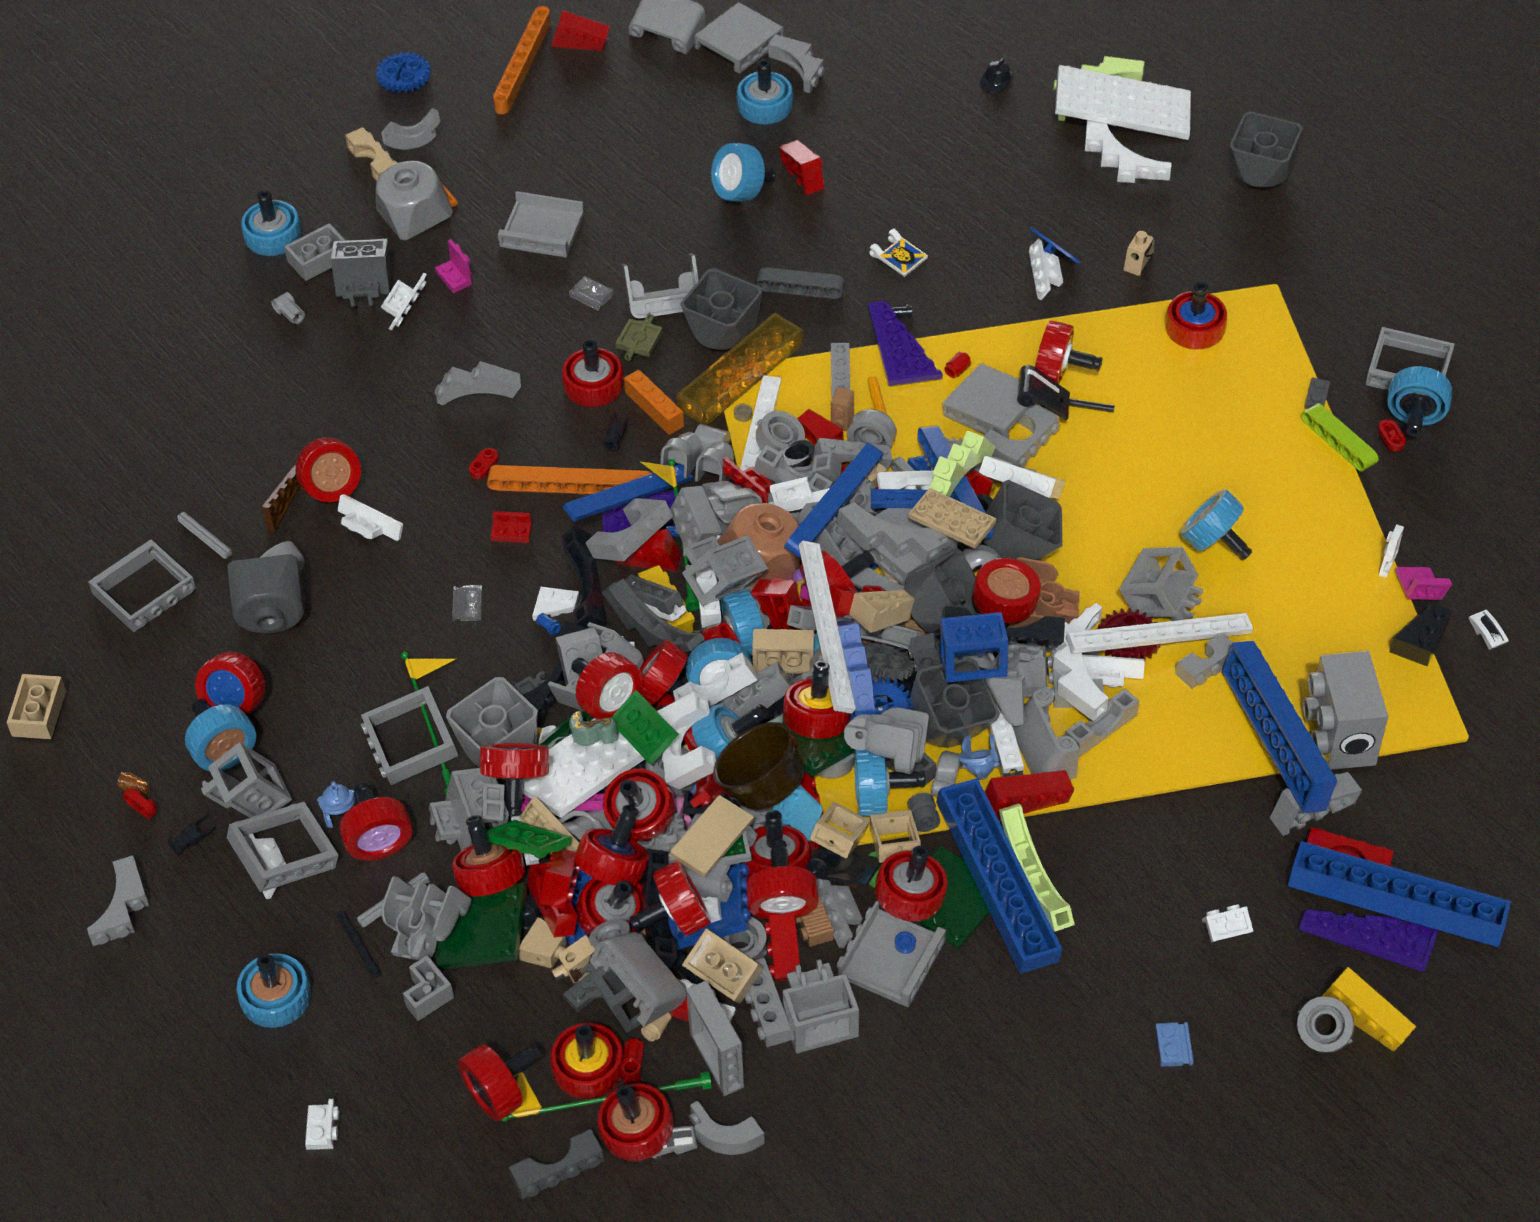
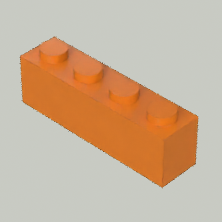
[624,369,684,435]

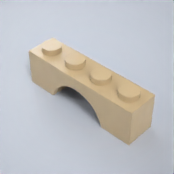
[345,127,397,181]

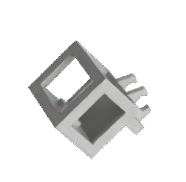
[682,535,768,606]
[1120,547,1203,621]
[201,742,292,818]
[429,768,509,851]
[783,959,859,1054]

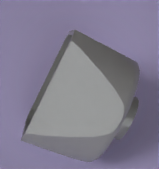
[376,161,453,240]
[446,677,538,767]

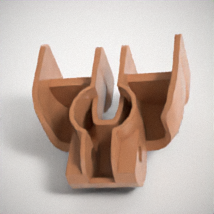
[1005,557,1080,628]

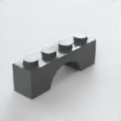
[509,1129,604,1199]

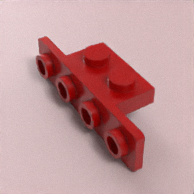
[722,457,773,503]

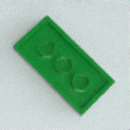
[611,690,679,765]
[486,820,571,858]

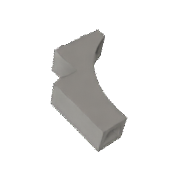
[768,34,825,93]
[435,361,521,405]
[87,855,149,946]

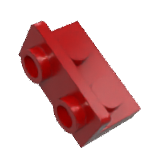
[491,511,532,543]

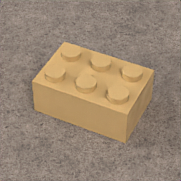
[752,629,814,674]
[7,674,66,739]
[682,929,764,1003]

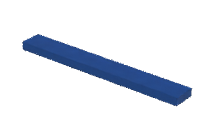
[563,464,693,522]

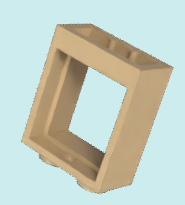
[810,802,870,859]
[870,810,921,863]

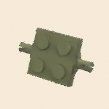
[615,313,663,361]

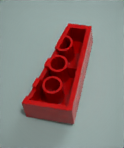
[985,770,1074,820]

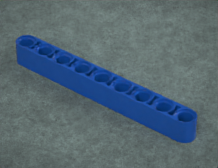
[918,426,993,539]
[784,442,884,559]

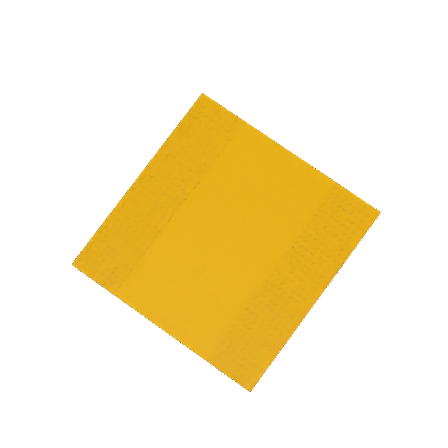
[714,284,1469,846]

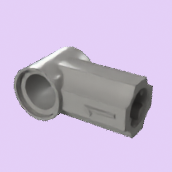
[271,292,305,324]

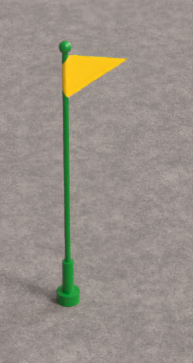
[640,459,699,611]
[401,652,456,796]
[501,1071,712,1122]

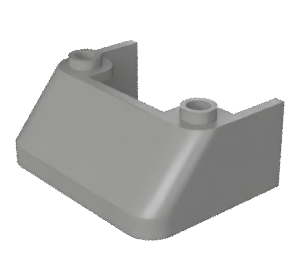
[622,253,699,319]
[548,622,644,712]

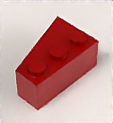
[551,10,610,51]
[779,140,825,195]
[765,913,800,983]

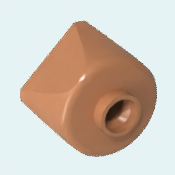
[717,503,801,587]

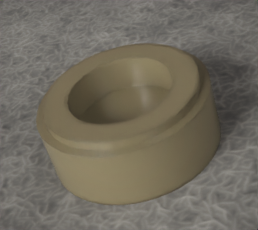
[734,404,753,422]

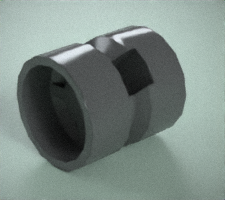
[907,793,940,832]

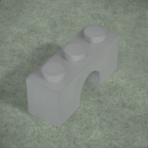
[1176,633,1232,689]

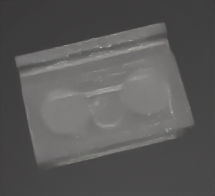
[569,276,613,310]
[452,585,482,621]

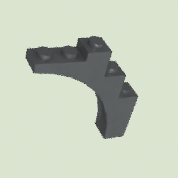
[602,578,705,659]

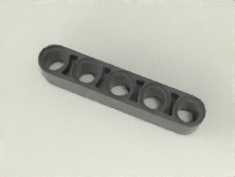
[756,267,845,299]

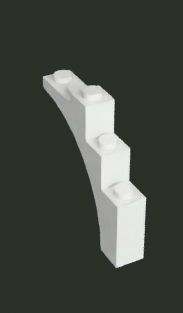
[1085,120,1171,183]
[1053,603,1109,721]

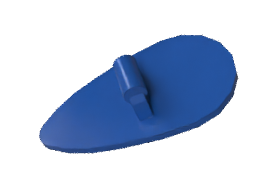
[1029,226,1080,264]

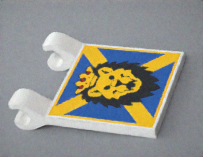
[869,229,928,277]

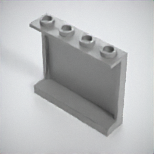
[695,2,783,73]
[498,191,584,258]
[942,363,1041,439]
[853,508,958,586]
[837,901,946,1008]

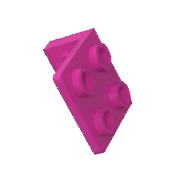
[435,239,472,293]
[1395,567,1452,600]

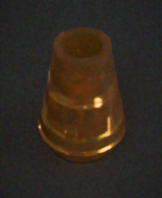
[117,771,150,794]

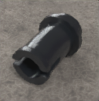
[891,305,913,319]

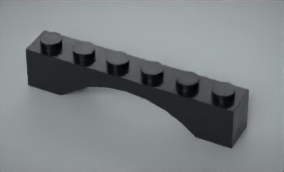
[562,526,606,629]
[942,606,1065,648]
[522,621,587,728]
[641,849,677,970]

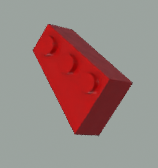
[615,529,681,571]
[750,579,802,630]
[540,849,580,909]

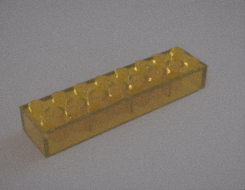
[677,313,803,425]

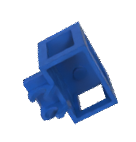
[940,612,1008,682]

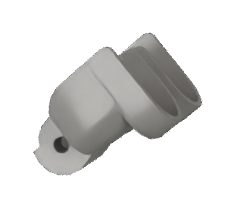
[661,424,734,482]
[702,481,762,534]
[844,707,929,774]
[381,876,472,961]

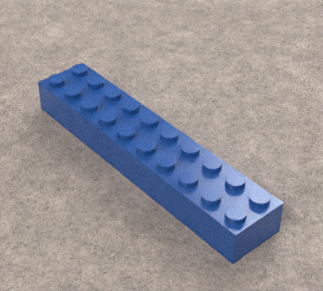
[1222,641,1337,813]
[936,778,1063,974]
[1288,841,1511,947]

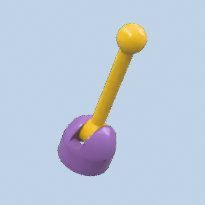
[792,569,805,603]

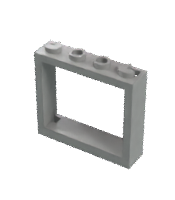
[1366,327,1455,390]
[88,540,196,632]
[361,686,458,785]
[227,802,338,892]
[686,981,744,1096]

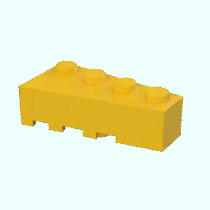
[1321,967,1416,1052]

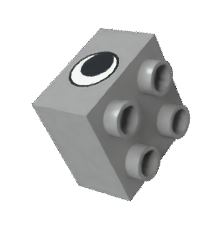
[1303,651,1388,769]

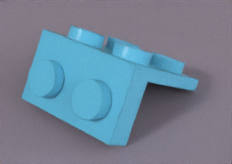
[772,785,822,841]

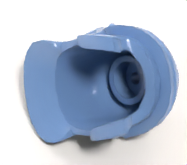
[959,734,1000,780]
[317,781,355,828]

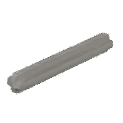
[177,512,232,559]
[357,872,429,927]

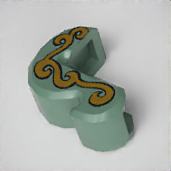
[569,710,618,746]

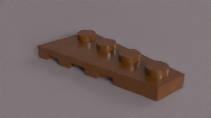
[262,464,300,533]

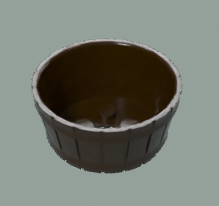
[713,722,804,810]

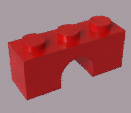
[830,585,886,617]

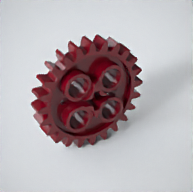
[1098,608,1160,660]

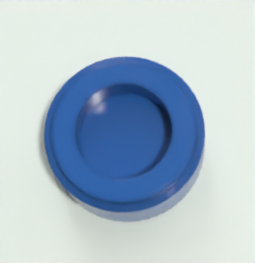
[895,932,916,954]

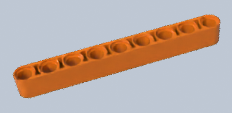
[493,6,551,114]
[487,465,652,494]

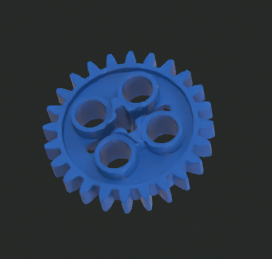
[376,51,431,93]

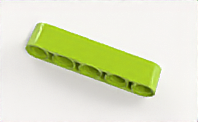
[1301,403,1378,472]

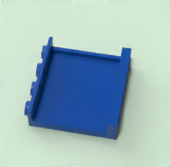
[668,862,751,950]

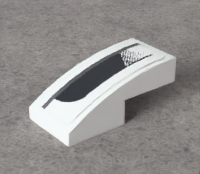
[1468,610,1509,650]

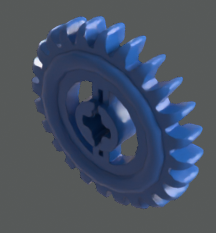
[850,677,914,721]

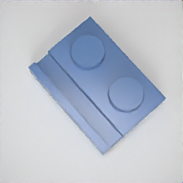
[1155,1022,1193,1067]

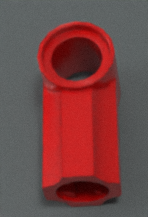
[621,1039,644,1085]

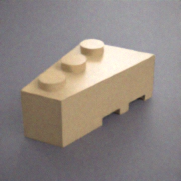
[849,590,914,633]

